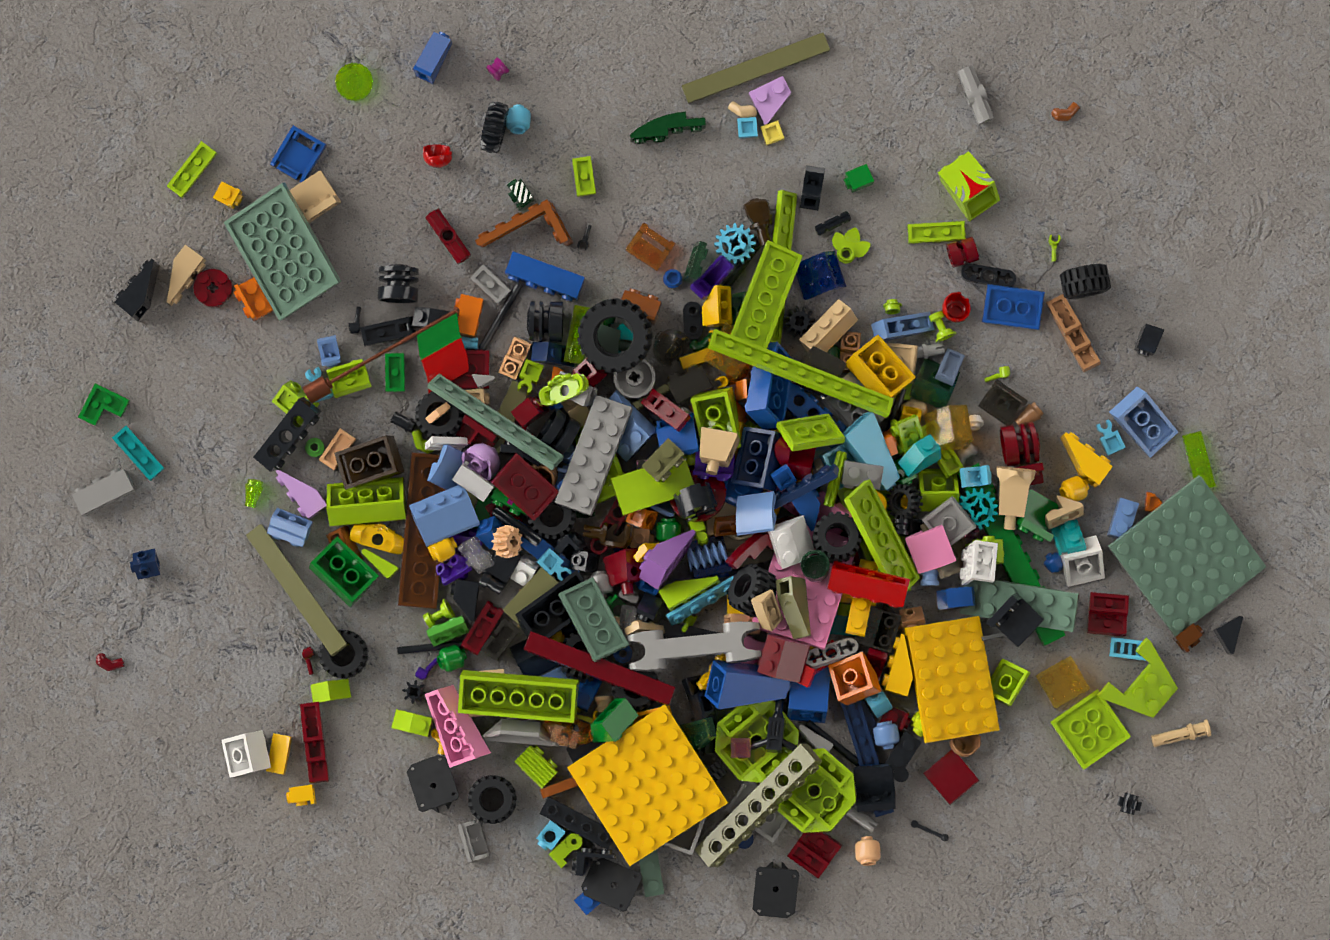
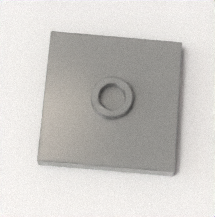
[922,496,977,546]

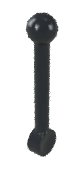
[911,820,949,842]

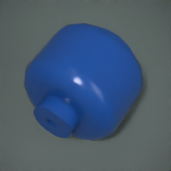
[1044,552,1063,573]

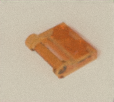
[625,223,676,271]

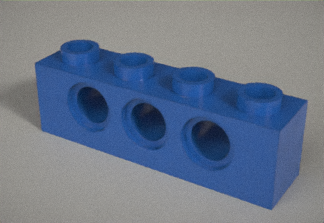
[786,381,847,449]

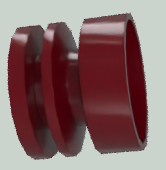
[1000,422,1040,467]

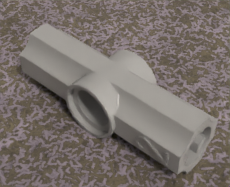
[958,65,994,125]

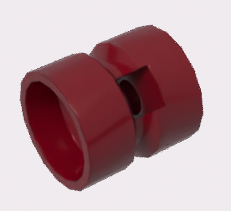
[946,237,979,268]

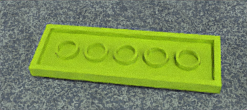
[730,240,803,349]
[844,479,920,591]

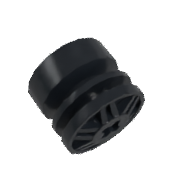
[378,264,419,303]
[527,301,563,342]

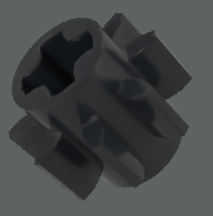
[402,680,427,704]
[1117,793,1142,815]

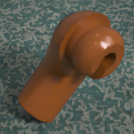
[1051,102,1080,121]

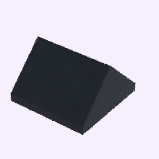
[509,638,559,676]

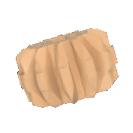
[491,525,524,558]

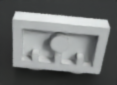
[960,540,998,586]

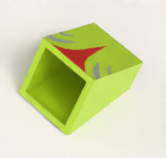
[938,151,1000,222]

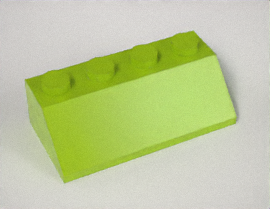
[327,477,406,526]

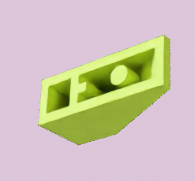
[658,576,721,612]

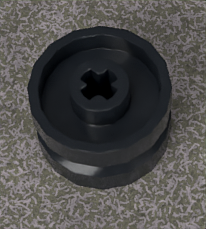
[537,409,581,455]

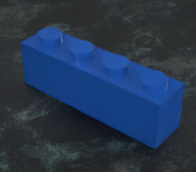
[505,251,585,302]

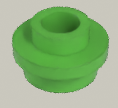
[305,438,324,457]

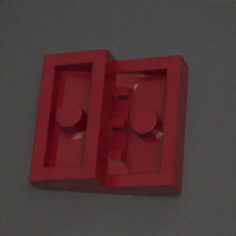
[1087,592,1129,637]
[923,750,979,805]
[787,832,842,879]

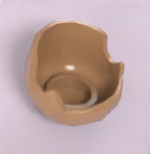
[949,734,981,757]

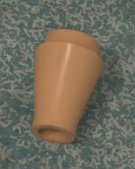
[1015,402,1044,426]

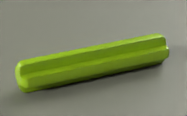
[823,451,847,507]

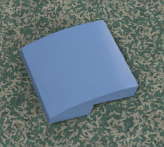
[427,445,468,490]
[736,491,776,536]

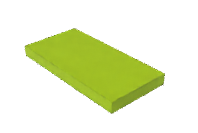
[611,456,694,516]

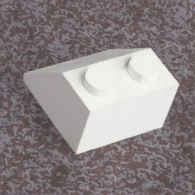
[768,515,815,569]
[1060,535,1105,587]
[222,730,271,778]

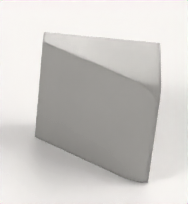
[472,374,496,389]

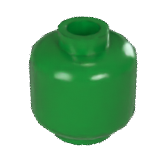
[656,518,681,542]
[437,645,467,672]

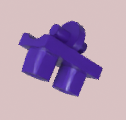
[436,552,472,586]

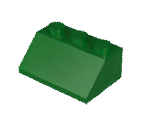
[309,536,379,608]

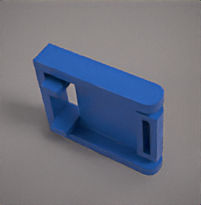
[270,125,327,183]

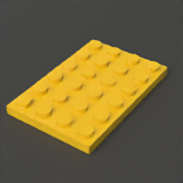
[904,616,1000,743]

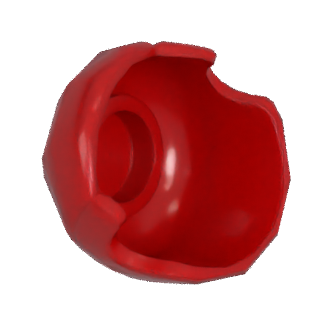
[423,144,452,168]
[942,292,971,323]

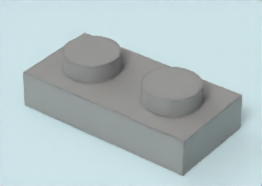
[470,265,511,305]

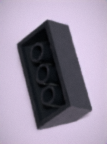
[515,570,585,638]

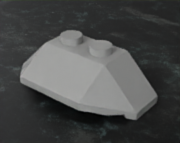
[482,717,559,747]

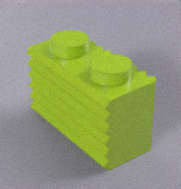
[514,745,558,789]

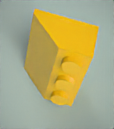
[845,335,916,398]

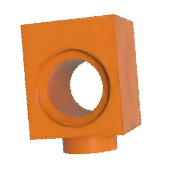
[625,508,659,530]

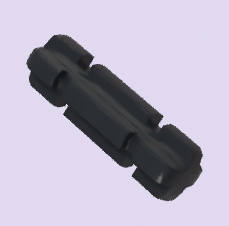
[815,211,851,235]

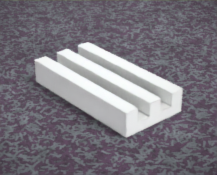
[425,436,468,451]

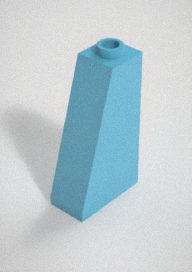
[842,412,900,491]

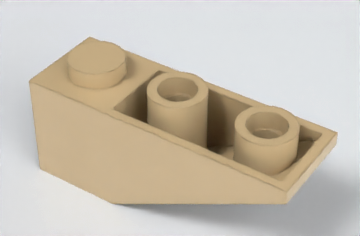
[167,245,206,306]

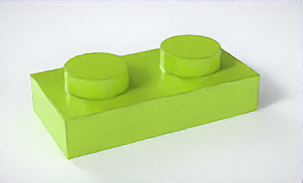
[572,156,596,197]

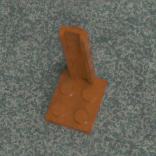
[475,199,573,247]

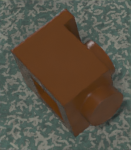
[1173,623,1204,653]

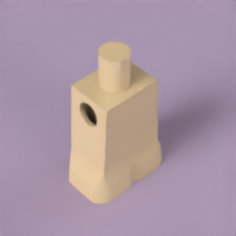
[996,466,1036,530]

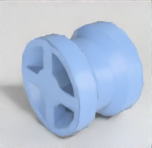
[920,570,939,586]

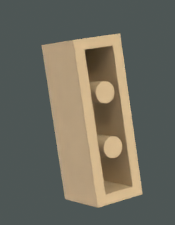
[799,299,858,361]

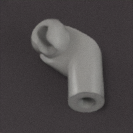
[957,444,978,468]

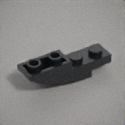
[682,675,719,755]

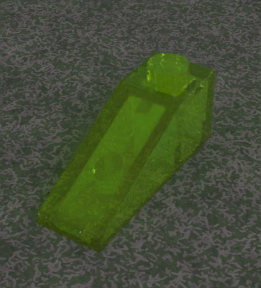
[564,305,590,364]

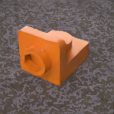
[882,429,898,456]

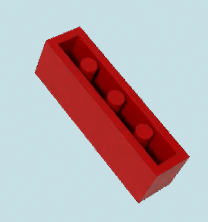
[827,561,910,608]

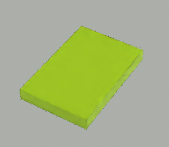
[776,413,845,451]

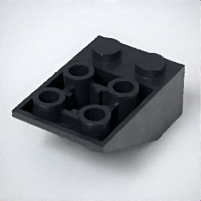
[115,258,159,322]

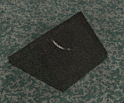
[978,379,1028,426]

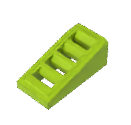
[361,549,400,580]

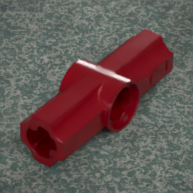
[425,208,471,264]

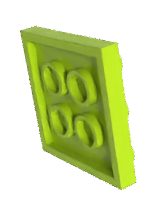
[1050,689,1131,770]

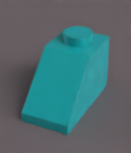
[898,434,941,478]

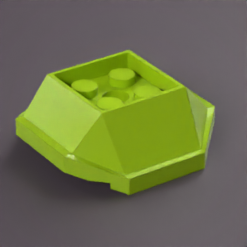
[715,701,799,783]
[772,748,856,833]

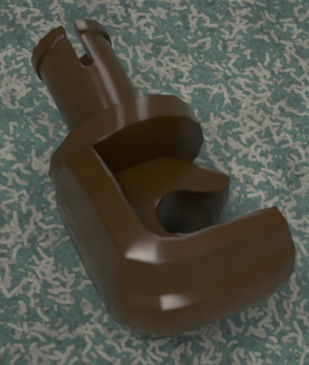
[743,198,772,247]
[583,522,634,549]

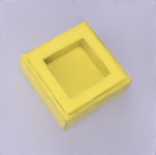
[760,121,784,146]

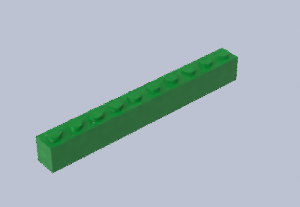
[957,463,1066,646]

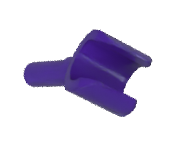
[415,658,438,680]

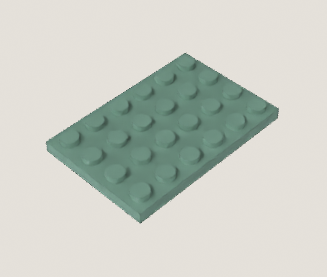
[224,183,341,321]

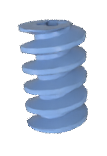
[687,541,727,572]

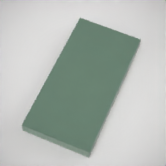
[559,577,629,662]

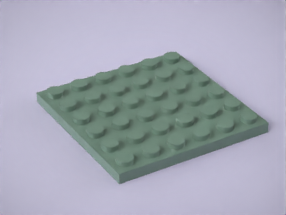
[1108,475,1266,637]

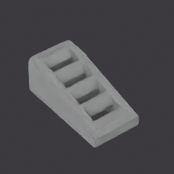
[798,725,833,752]

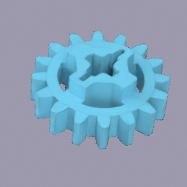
[714,223,756,266]

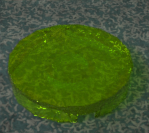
[335,63,373,101]

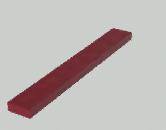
[524,631,675,706]

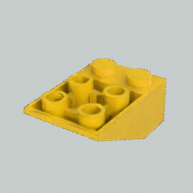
[1060,432,1113,488]
[881,634,913,697]

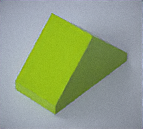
[310,679,352,703]

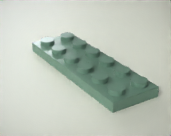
[960,580,1080,632]

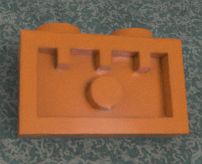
[234,277,273,321]

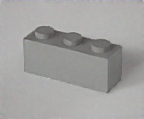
[72,468,136,517]

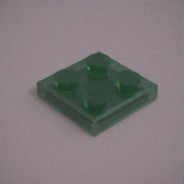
[682,241,708,283]

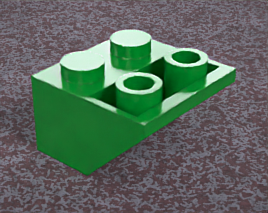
[591,698,639,743]

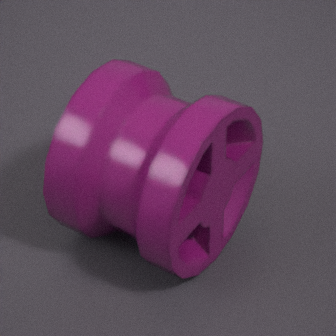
[486,57,509,81]

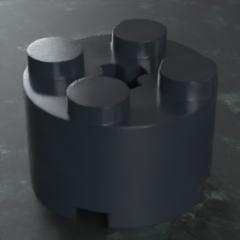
[673,482,718,522]

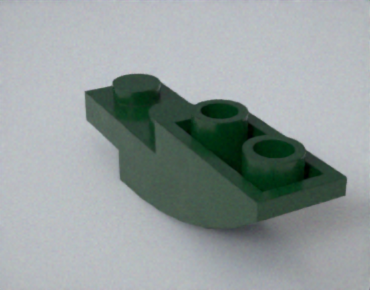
[630,111,706,144]

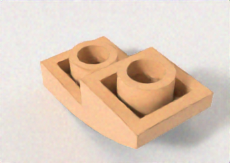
[499,336,532,380]

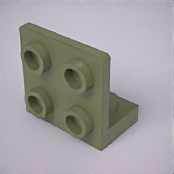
[642,438,685,482]

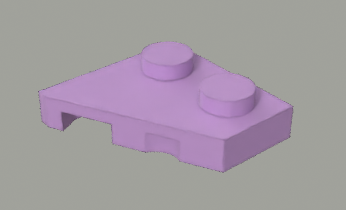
[749,76,791,125]

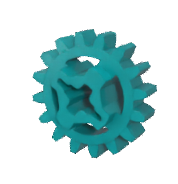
[958,488,999,530]

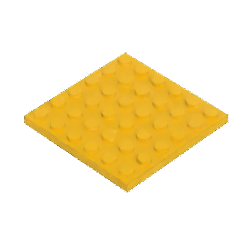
[567,704,728,866]

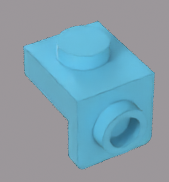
[960,465,992,488]

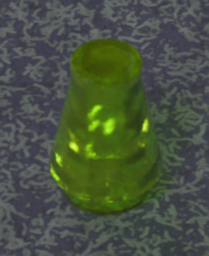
[245,479,264,508]

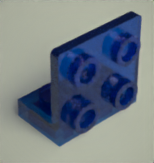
[796,251,847,300]

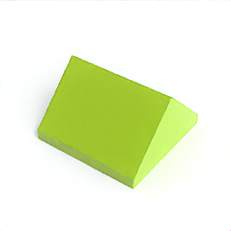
[991,658,1030,707]

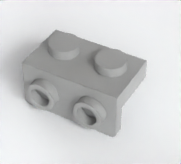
[840,460,884,490]

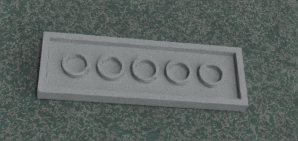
[555,395,633,516]

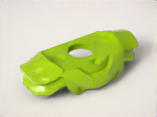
[539,373,589,407]

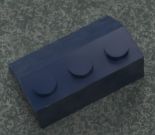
[731,427,782,492]

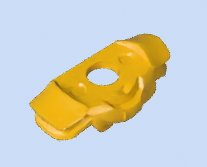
[350,523,404,554]

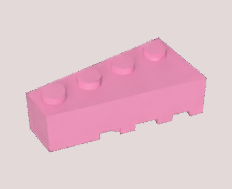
[425,685,491,768]

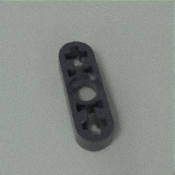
[961,263,1016,287]

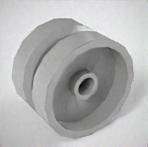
[614,359,655,401]

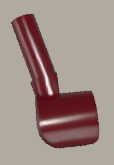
[302,646,315,675]

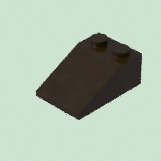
[334,435,405,490]

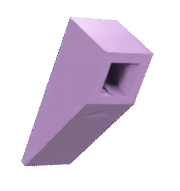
[276,470,327,519]

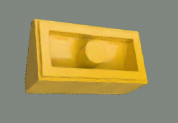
[266,733,292,775]

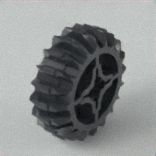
[480,102,509,153]

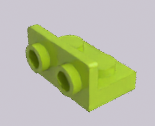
[272,380,320,425]
[890,414,924,456]

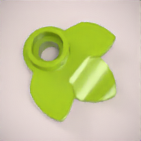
[832,227,870,264]

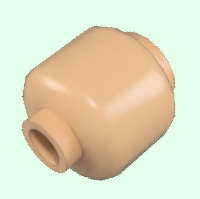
[855,836,881,866]

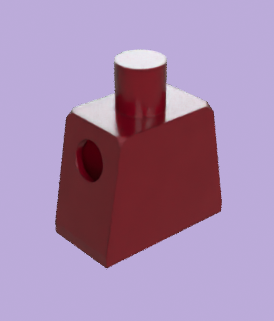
[603,549,641,596]

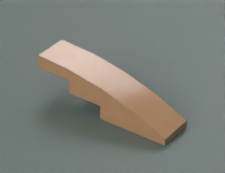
[1046,294,1101,372]

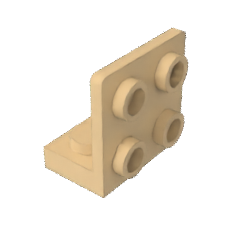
[290,171,341,223]

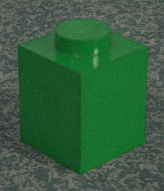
[843,164,874,193]

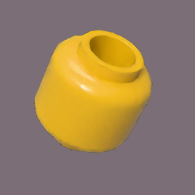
[1059,476,1089,502]
[427,537,457,563]

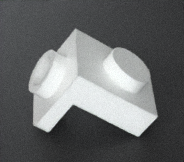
[510,554,540,586]

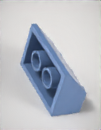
[409,485,480,547]

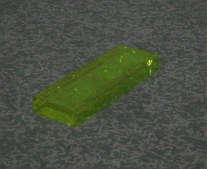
[1182,431,1216,488]

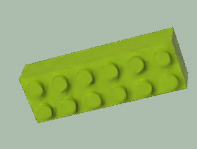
[458,670,579,723]

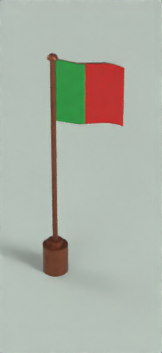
[302,307,469,404]

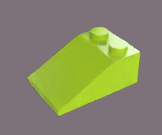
[691,387,741,448]

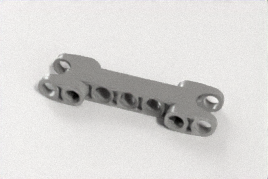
[627,621,762,672]

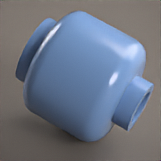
[873,721,900,750]

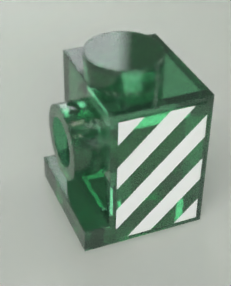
[507,179,534,211]

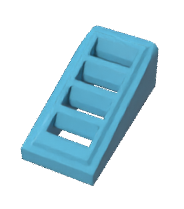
[1109,637,1146,661]

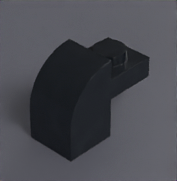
[800,165,825,211]

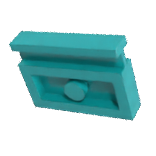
[1050,519,1086,556]

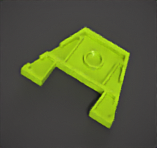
[1098,638,1178,718]

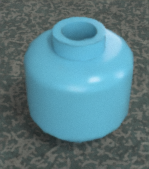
[506,104,531,134]

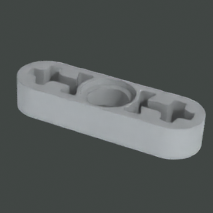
[806,638,858,669]

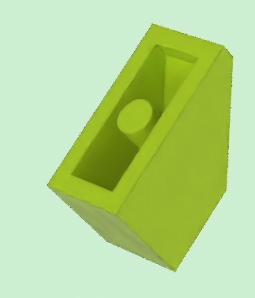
[391,709,433,737]

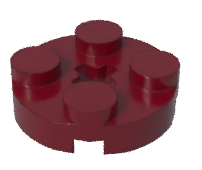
[193,269,233,308]

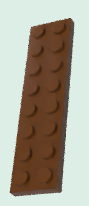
[398,452,445,609]

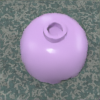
[461,443,500,481]

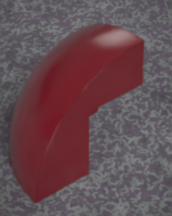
[775,436,817,481]

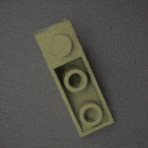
[776,576,811,640]

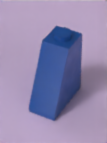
[413,32,452,84]

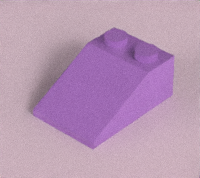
[639,530,696,590]

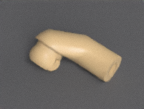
[728,101,757,118]

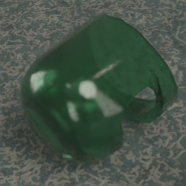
[801,550,830,582]

